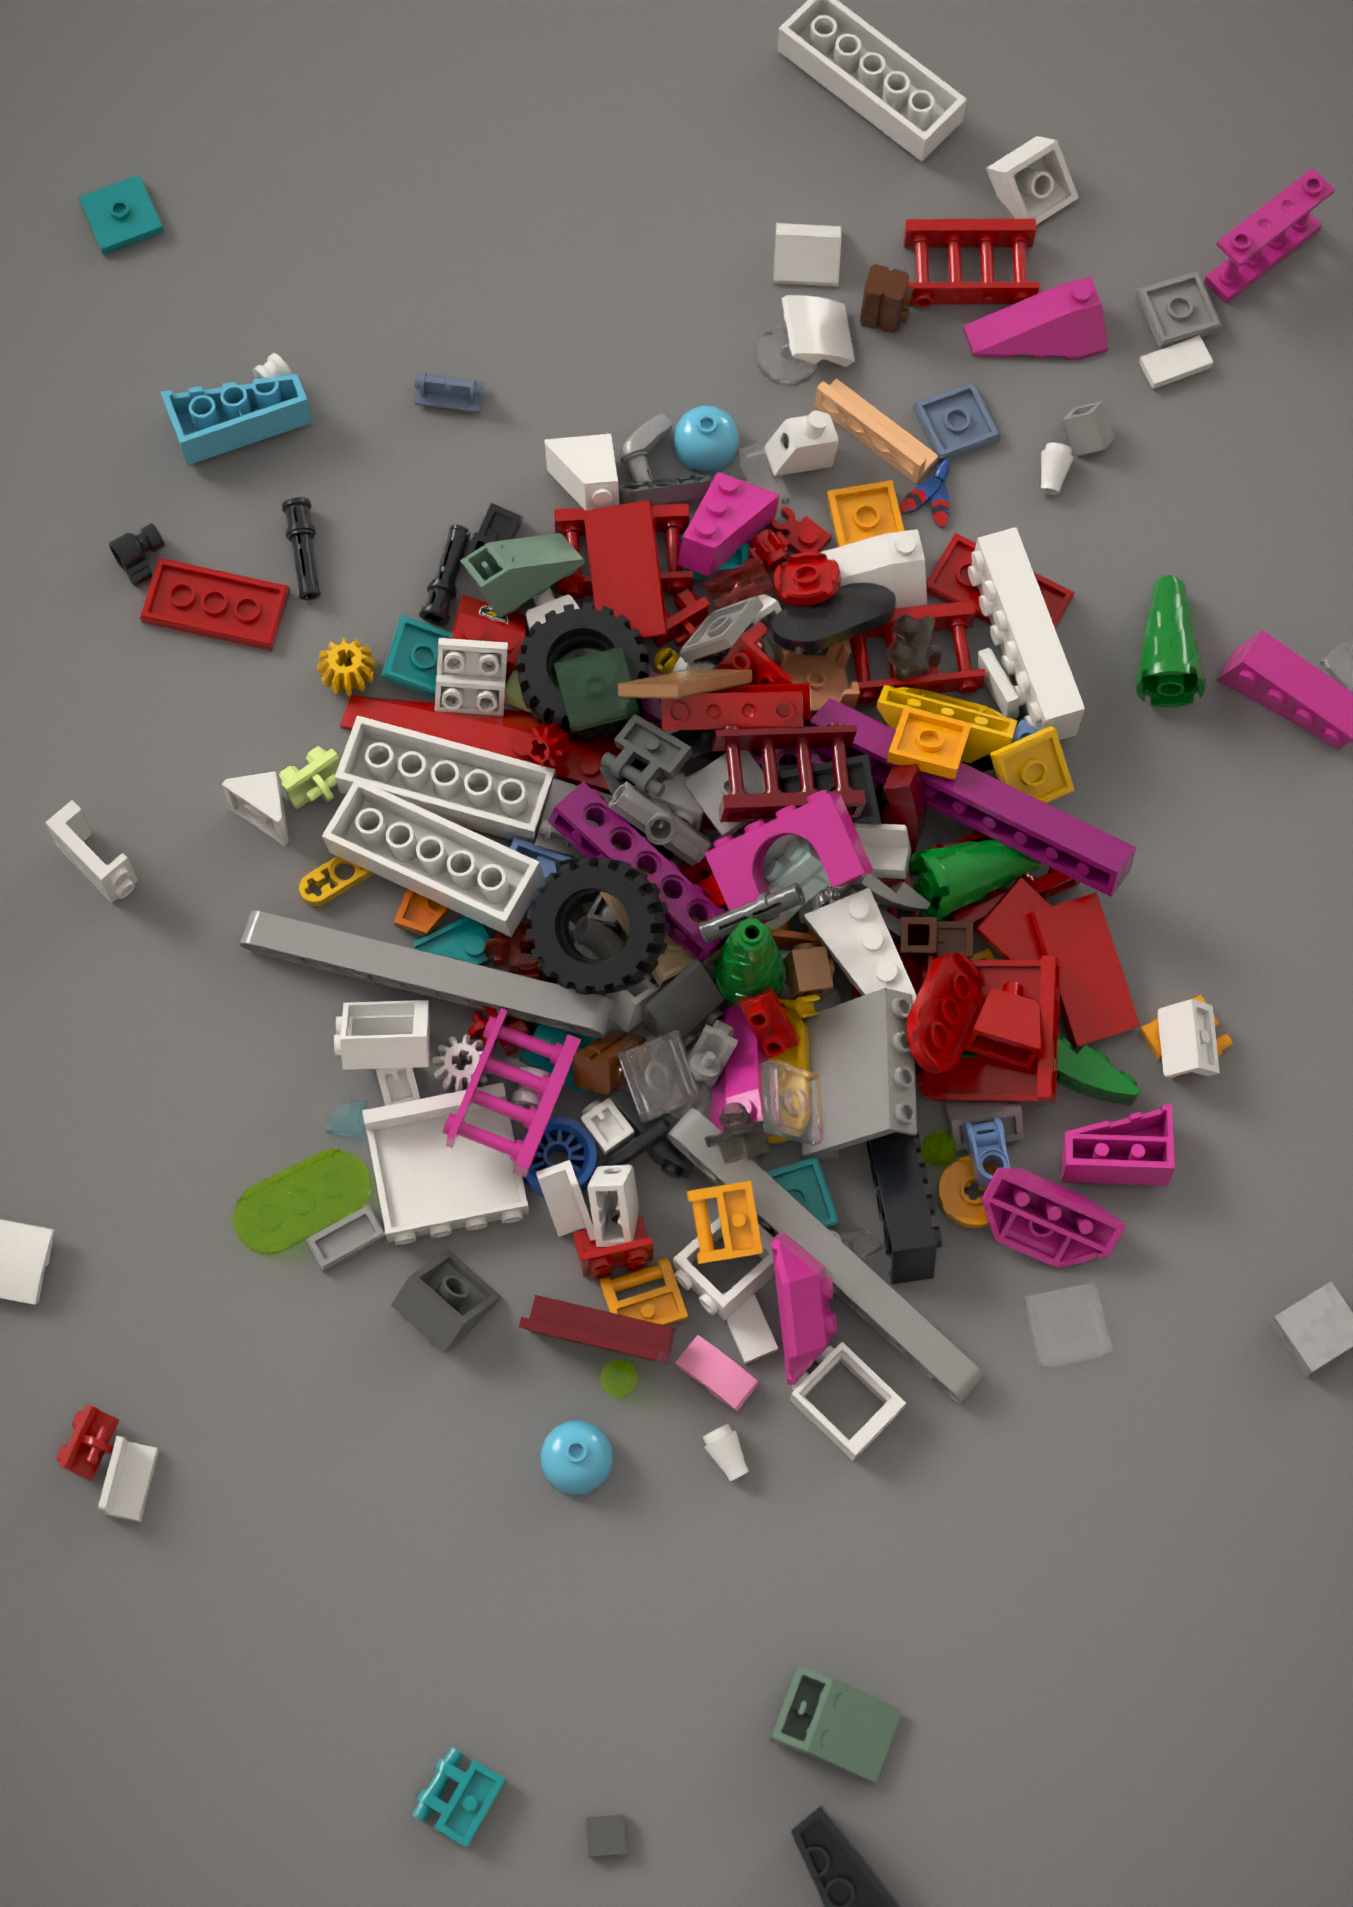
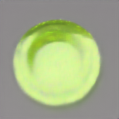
[921,1131,956,1166]
[600,1360,637,1397]

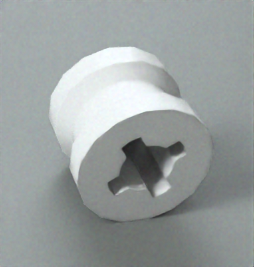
[252,353,293,379]

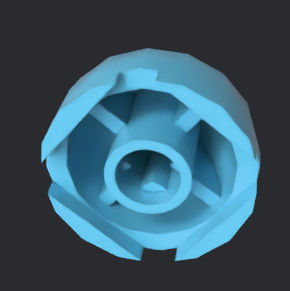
[673,406,739,474]
[540,1420,613,1496]

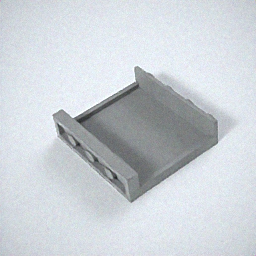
[802,988,917,1161]

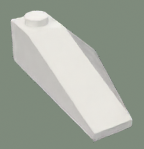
[782,529,927,609]

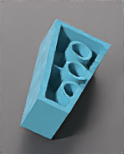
[160,374,313,466]

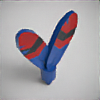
[900,459,950,528]

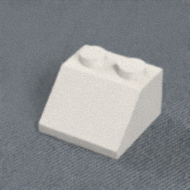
[986,136,1079,225]

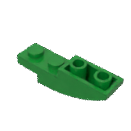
[1057,1035,1141,1105]

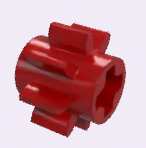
[749,529,790,572]
[526,723,571,767]

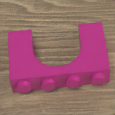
[705,789,874,924]

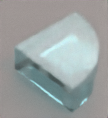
[325,1100,367,1138]

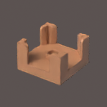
[774,639,860,717]

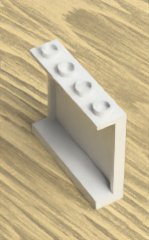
[362,1083,529,1245]

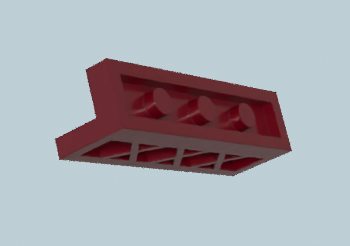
[519,1295,676,1364]

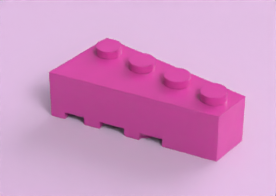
[1217,630,1353,748]

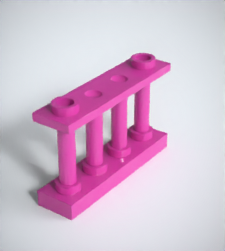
[1204,167,1335,304]
[442,1008,581,1178]

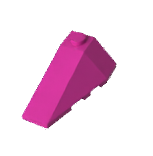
[963,276,1108,360]
[709,1006,781,1146]

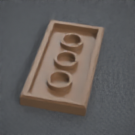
[618,669,752,699]

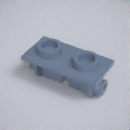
[414,372,485,413]

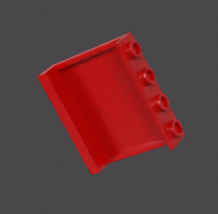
[918,955,1061,1103]

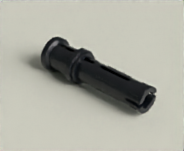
[281,497,321,600]
[419,525,471,626]

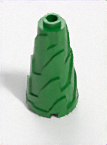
[1136,575,1206,707]
[909,839,1042,920]
[714,918,786,1007]

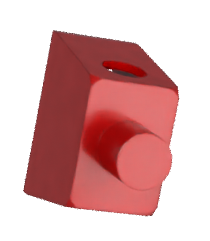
[964,981,1041,1069]

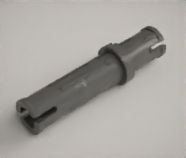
[699,883,805,944]

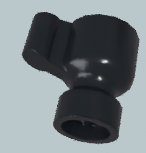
[108,523,165,587]

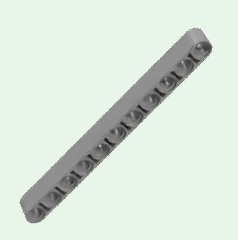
[240,910,614,1038]
[667,1108,985,1404]

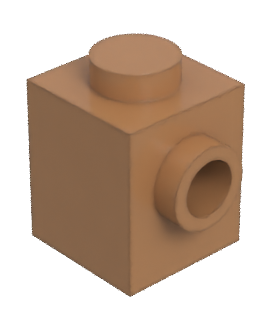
[783,943,835,1000]

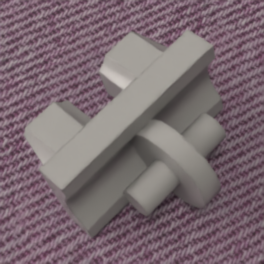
[681,1020,738,1087]

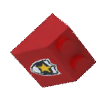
[449,595,527,678]

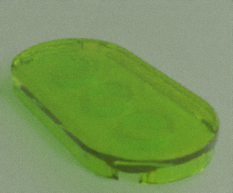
[233,1149,370,1254]

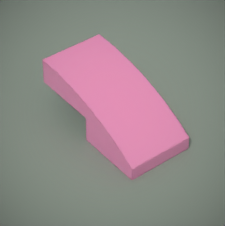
[675,1335,759,1412]

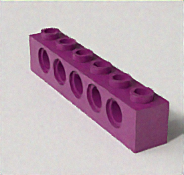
[548,781,730,964]

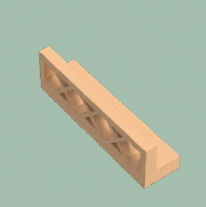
[815,378,938,484]

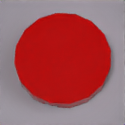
[773,552,842,606]

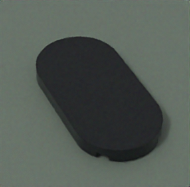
[772,583,896,652]

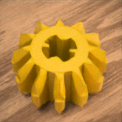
[317,636,376,697]

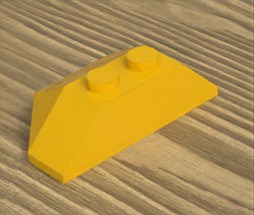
[876,685,1018,763]

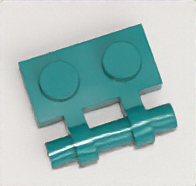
[412,1747,506,1848]

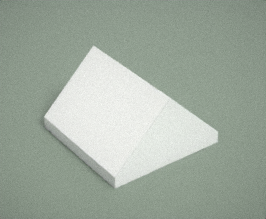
[773,223,842,287]
[222,771,289,846]

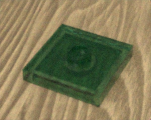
[554,647,640,732]

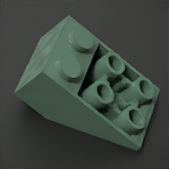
[460,533,585,618]
[770,1664,902,1784]

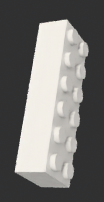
[777,0,967,162]
[968,527,1085,740]
[335,715,557,844]
[322,778,545,937]

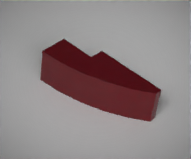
[881,764,926,870]

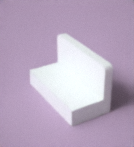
[853,823,911,879]
[1157,999,1220,1077]
[536,1160,595,1241]
[98,1436,159,1523]

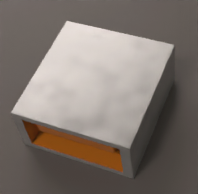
[1269,1282,1353,1378]

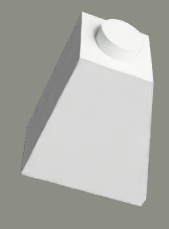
[545,434,620,511]

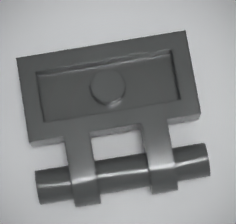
[601,714,693,798]

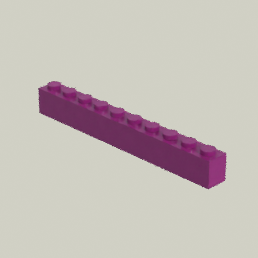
[808,698,1137,897]

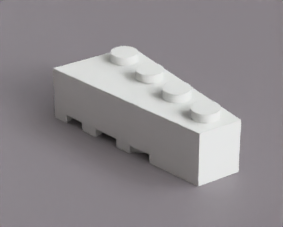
[804,888,917,1005]

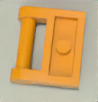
[686,1180,763,1264]
[599,1257,688,1326]

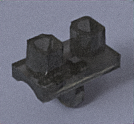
[885,614,942,681]
[704,1102,776,1164]

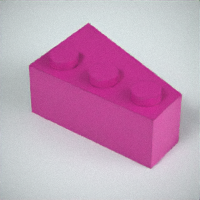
[677,472,780,576]
[1060,1103,1175,1186]

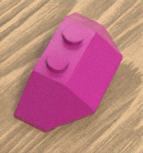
[981,1167,1126,1268]
[771,1233,837,1385]

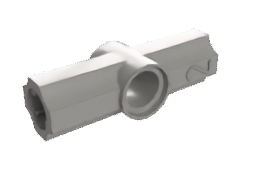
[608,781,711,866]

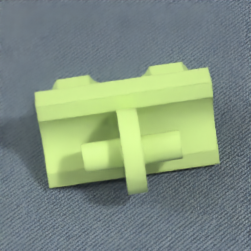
[279,746,340,810]

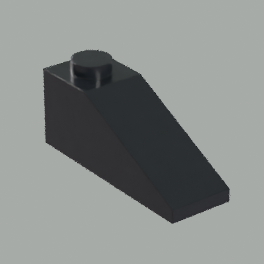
[607,1088,695,1179]

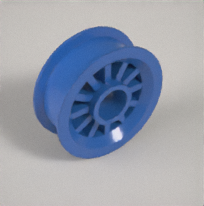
[521,1117,597,1198]

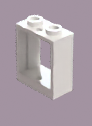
[334,1000,430,1070]
[673,1217,775,1321]
[790,1342,906,1461]

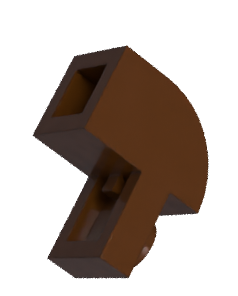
[901,917,974,959]

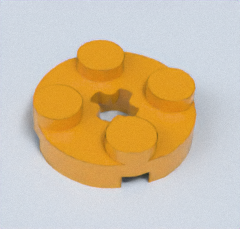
[938,1155,998,1228]

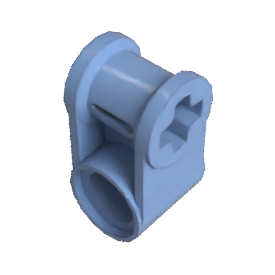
[963,1117,1010,1189]

